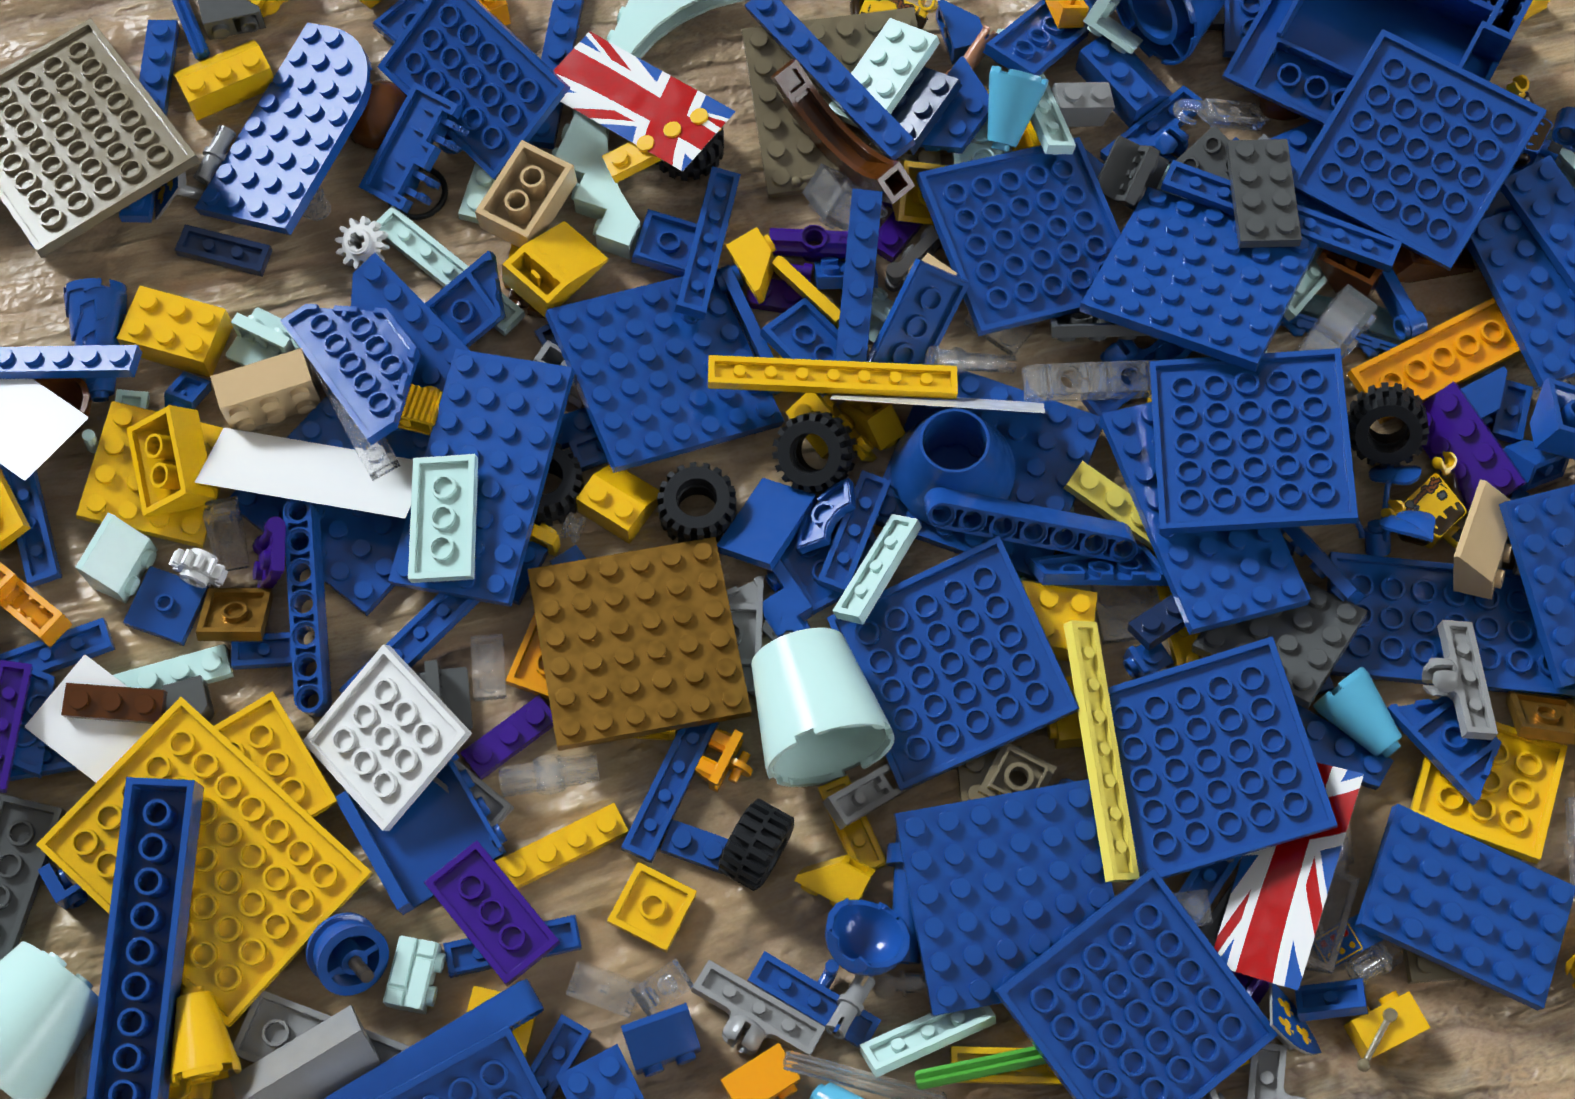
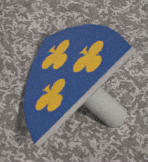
[155,171,203,220]
[1269,982,1322,1055]

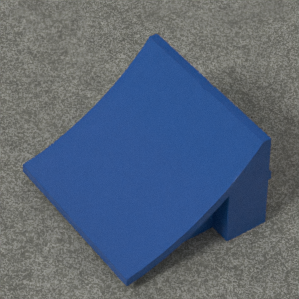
[1222,0,1533,126]

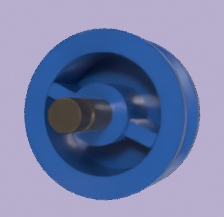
[306,912,389,996]

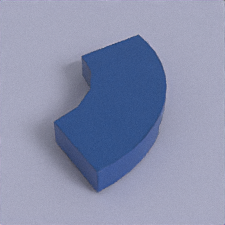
[797,478,856,554]

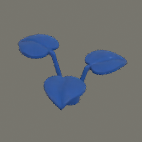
[1355,464,1436,557]

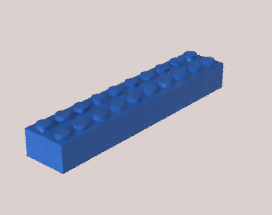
[86,777,204,1099]

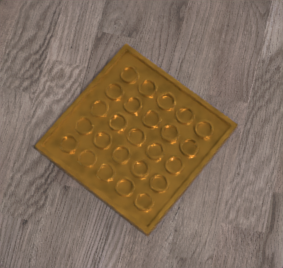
[527,537,751,751]

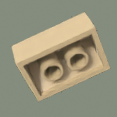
[1453,480,1513,600]

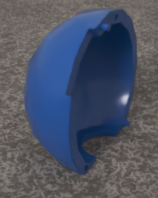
[825,898,910,977]

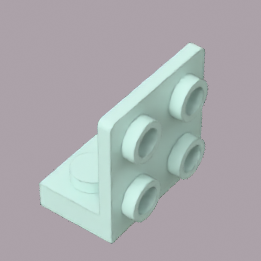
[1083,0,1143,54]

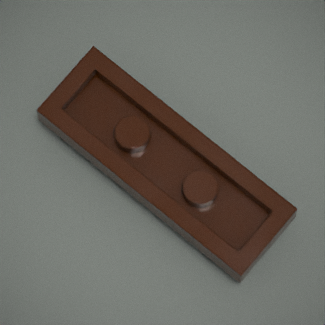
[61,683,168,724]

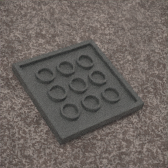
[1191,580,1368,709]

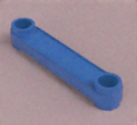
[1353,223,1428,340]
[715,264,782,395]

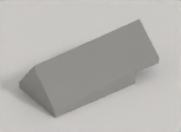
[230,1005,382,1099]

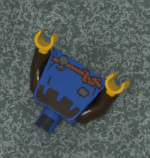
[1506,75,1563,169]

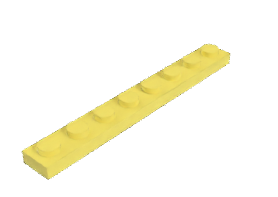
[1063,620,1140,883]

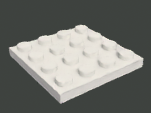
[303,644,472,831]

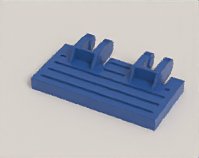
[358,82,470,214]

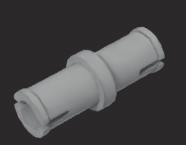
[193,125,236,185]
[825,974,876,1039]

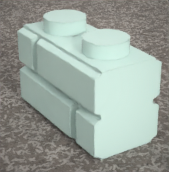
[383,935,446,1014]

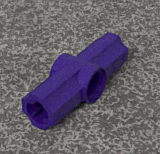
[769,225,848,262]

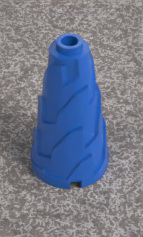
[63,278,127,402]

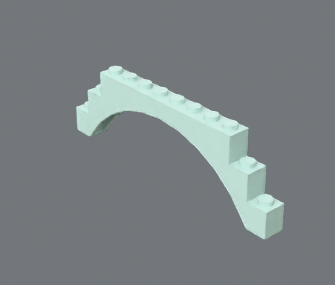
[552,0,745,260]

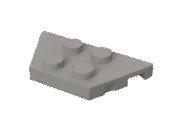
[726,576,764,697]

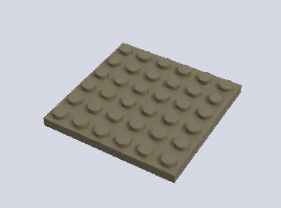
[742,7,941,198]

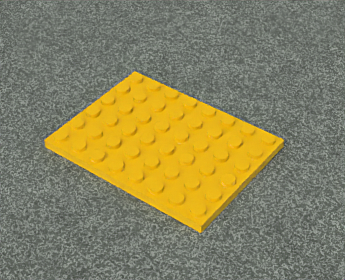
[36,697,373,1027]

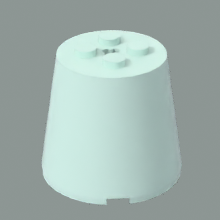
[751,628,895,787]
[0,941,99,1099]

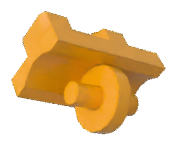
[695,729,754,793]

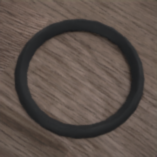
[388,167,448,220]

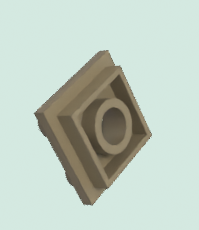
[978,743,1057,797]

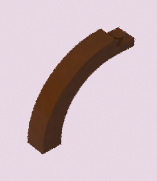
[770,59,915,204]

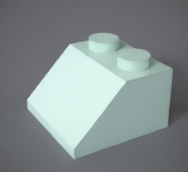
[75,512,158,603]

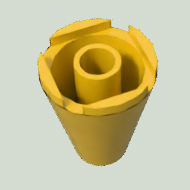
[169,986,242,1087]

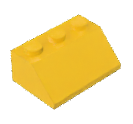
[173,39,274,121]
[127,405,215,517]

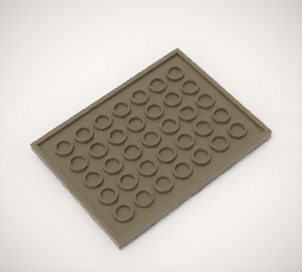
[0,18,200,258]

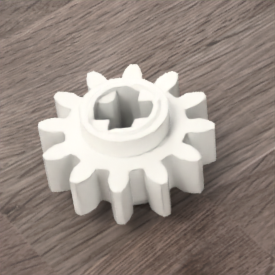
[335,216,390,269]
[169,548,228,588]

